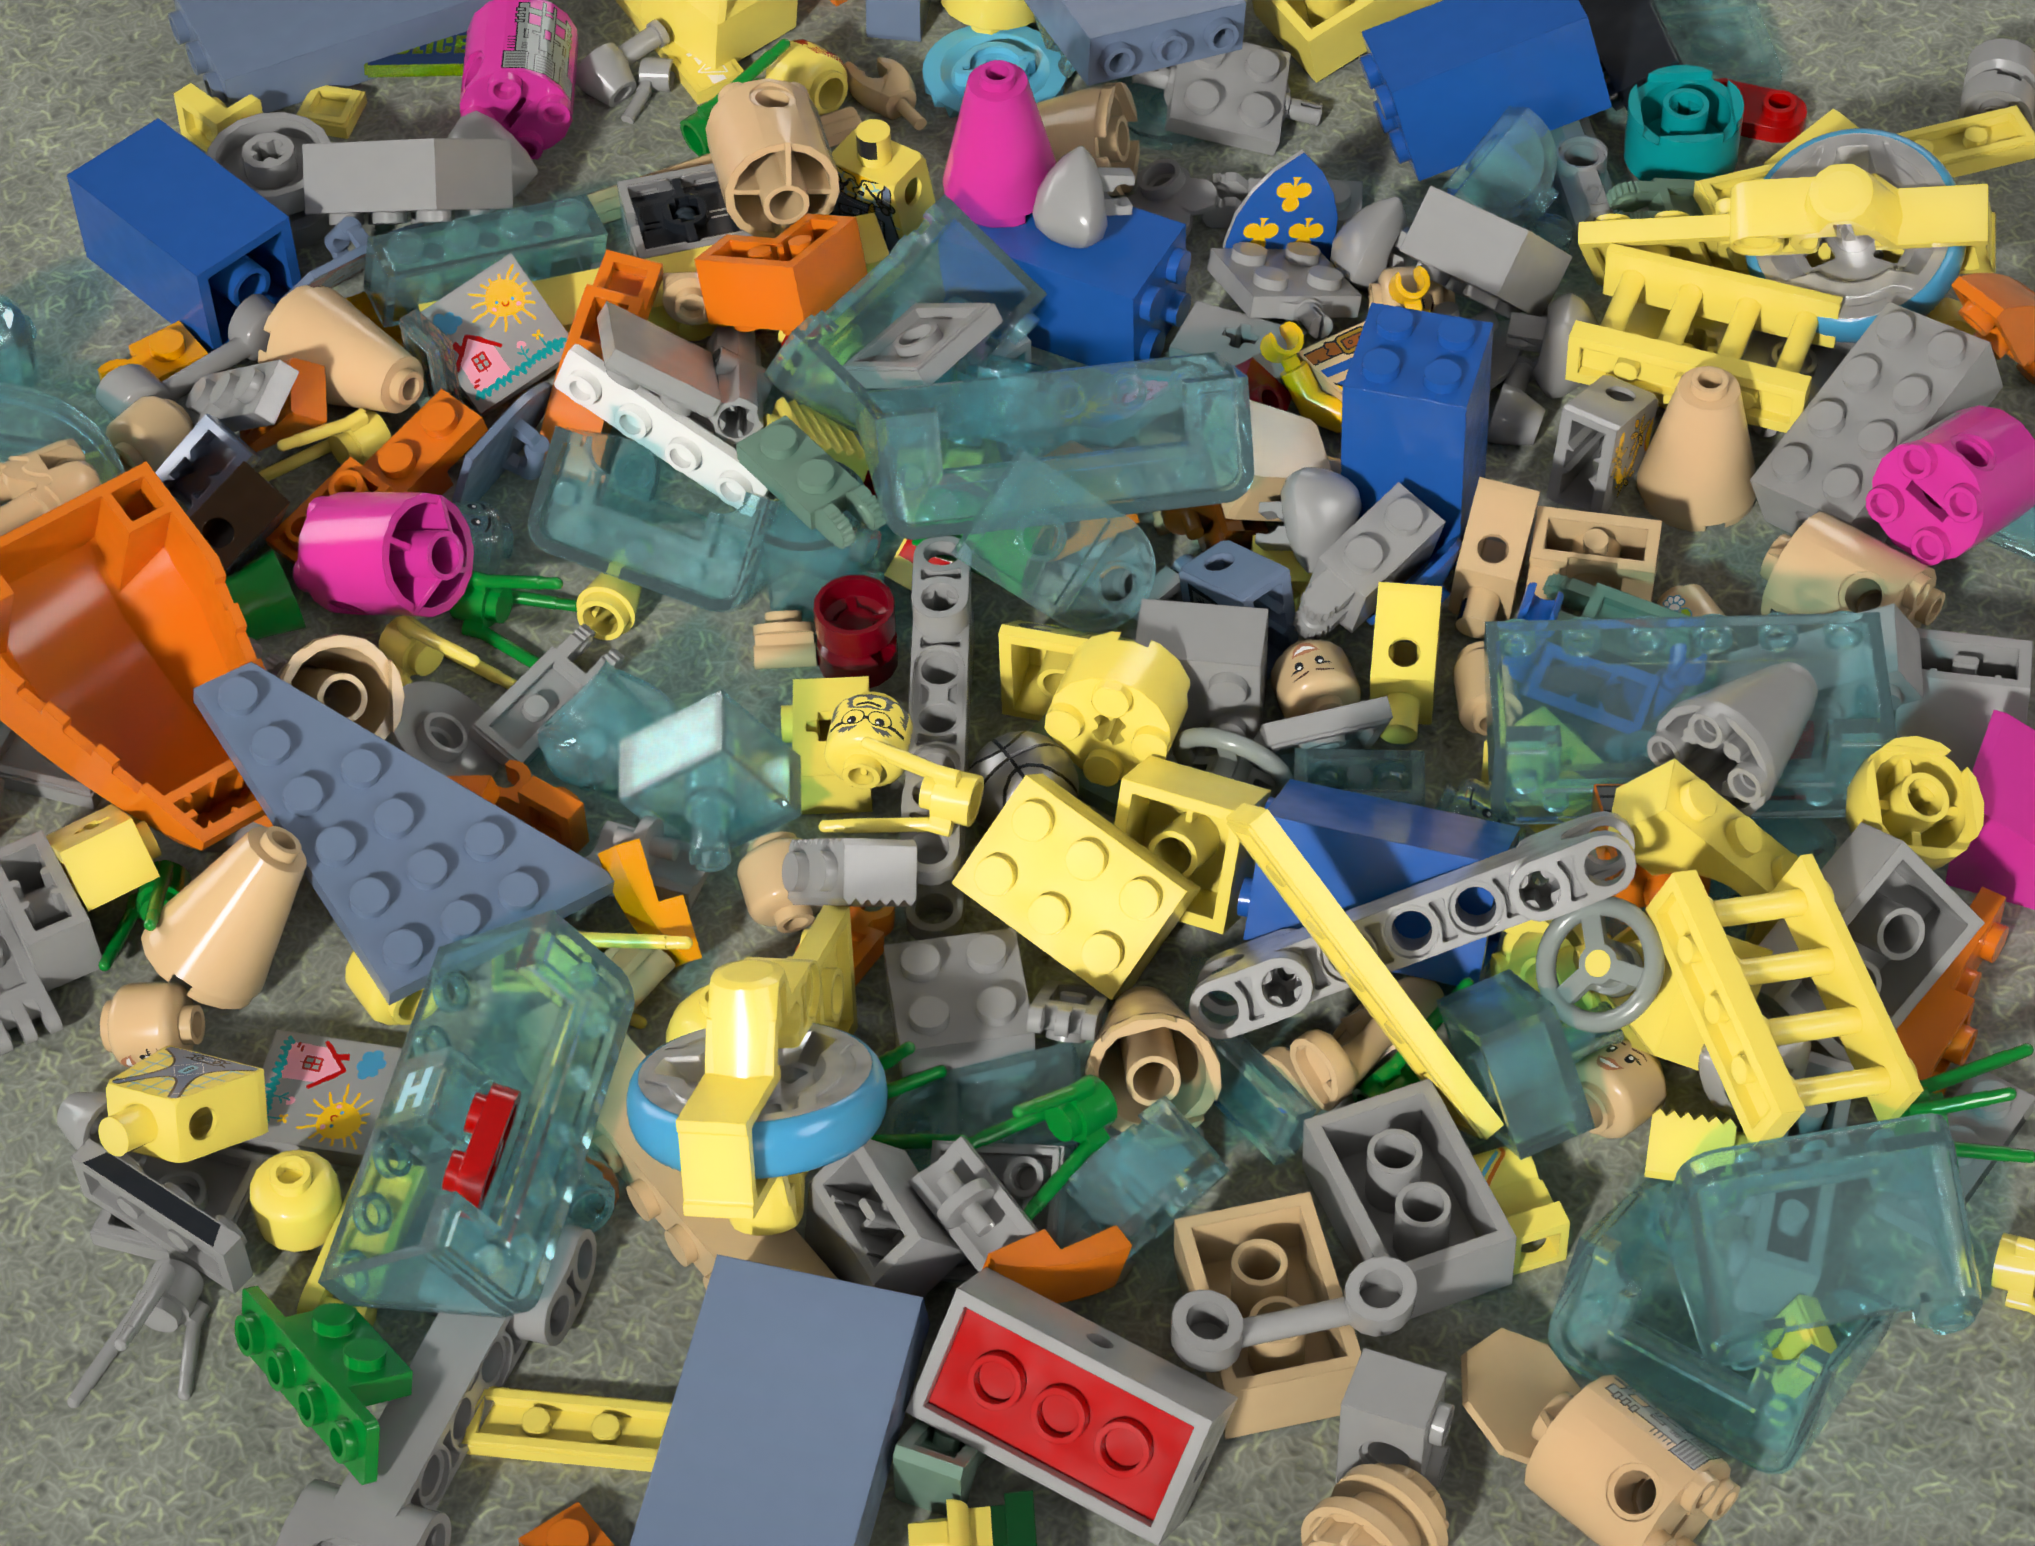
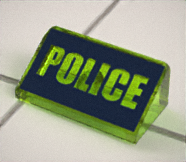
[364,31,467,78]

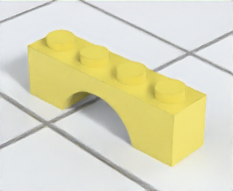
[1608,758,1799,945]

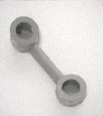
[96,293,276,419]
[1171,1256,1417,1372]

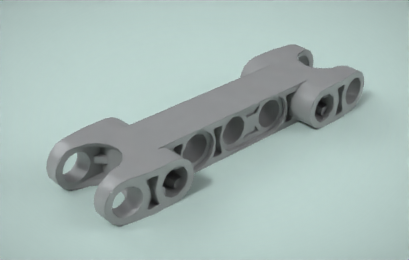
[900,535,975,940]
[1189,811,1637,1040]
[275,1204,597,1546]

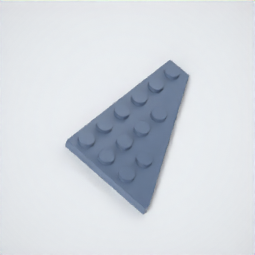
[193,662,614,1005]

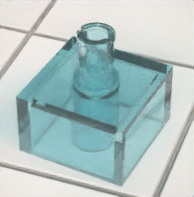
[618,690,801,872]
[1436,969,1624,1160]

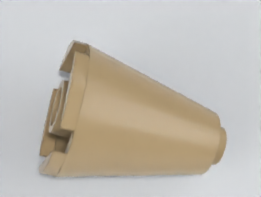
[1036,82,1140,197]
[258,285,424,414]
[1636,366,1756,532]
[276,634,405,740]
[141,826,307,1009]
[1084,986,1221,1144]

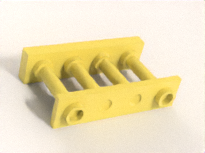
[1565,243,1843,433]
[1645,854,1924,1149]

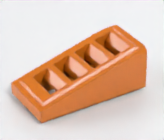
[240,358,327,452]

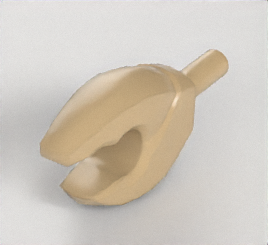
[844,57,927,131]

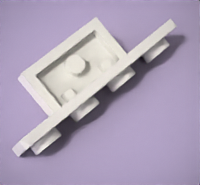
[554,344,769,517]

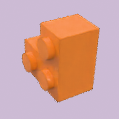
[694,213,869,336]

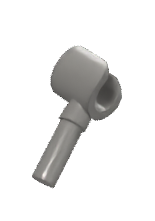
[621,57,676,124]

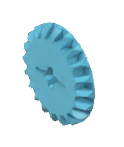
[922,26,1068,118]

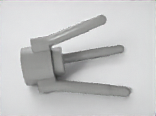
[67,1259,210,1408]

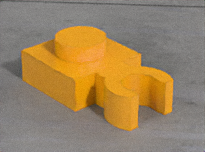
[97,321,208,382]

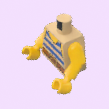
[1260,266,1431,433]

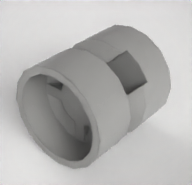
[1958,38,2035,126]

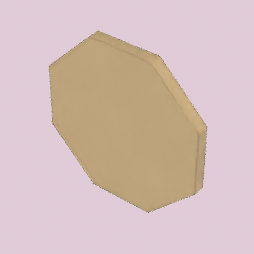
[1461,1328,1582,1464]

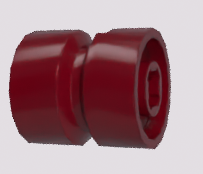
[814,575,898,688]

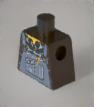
[190,461,290,576]

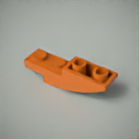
[540,249,664,483]
[1951,273,2035,385]
[265,388,488,565]
[1896,887,2009,1096]

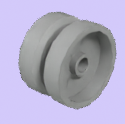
[207,112,334,250]

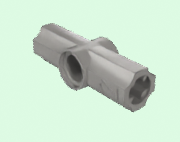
[1539,117,1623,241]
[707,326,774,447]

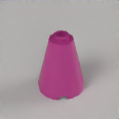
[943,60,1057,228]

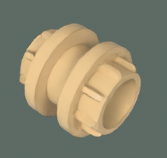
[1301,1462,1449,1546]

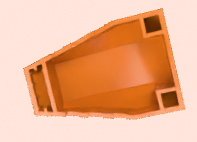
[0,461,266,851]

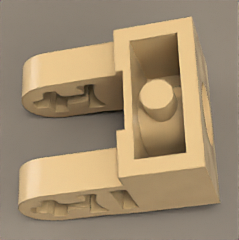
[1525,506,1662,602]

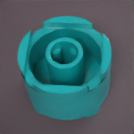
[1623,65,1744,181]

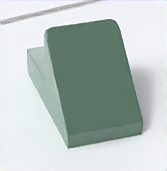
[893,1419,987,1516]

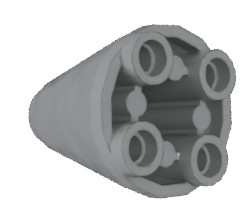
[1647,662,1818,817]

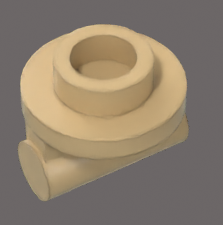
[663,272,708,325]
[753,610,817,670]
[597,948,675,1013]

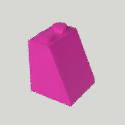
[1945,710,2035,910]

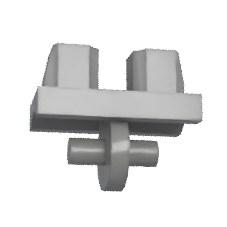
[585,815,715,914]
[908,1136,1039,1272]

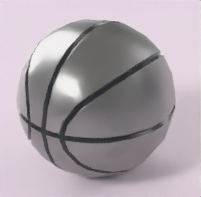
[969,731,1079,831]

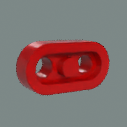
[1715,78,1807,143]
[442,1083,521,1215]

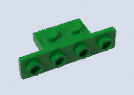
[235,1286,413,1485]

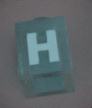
[380,1046,497,1165]

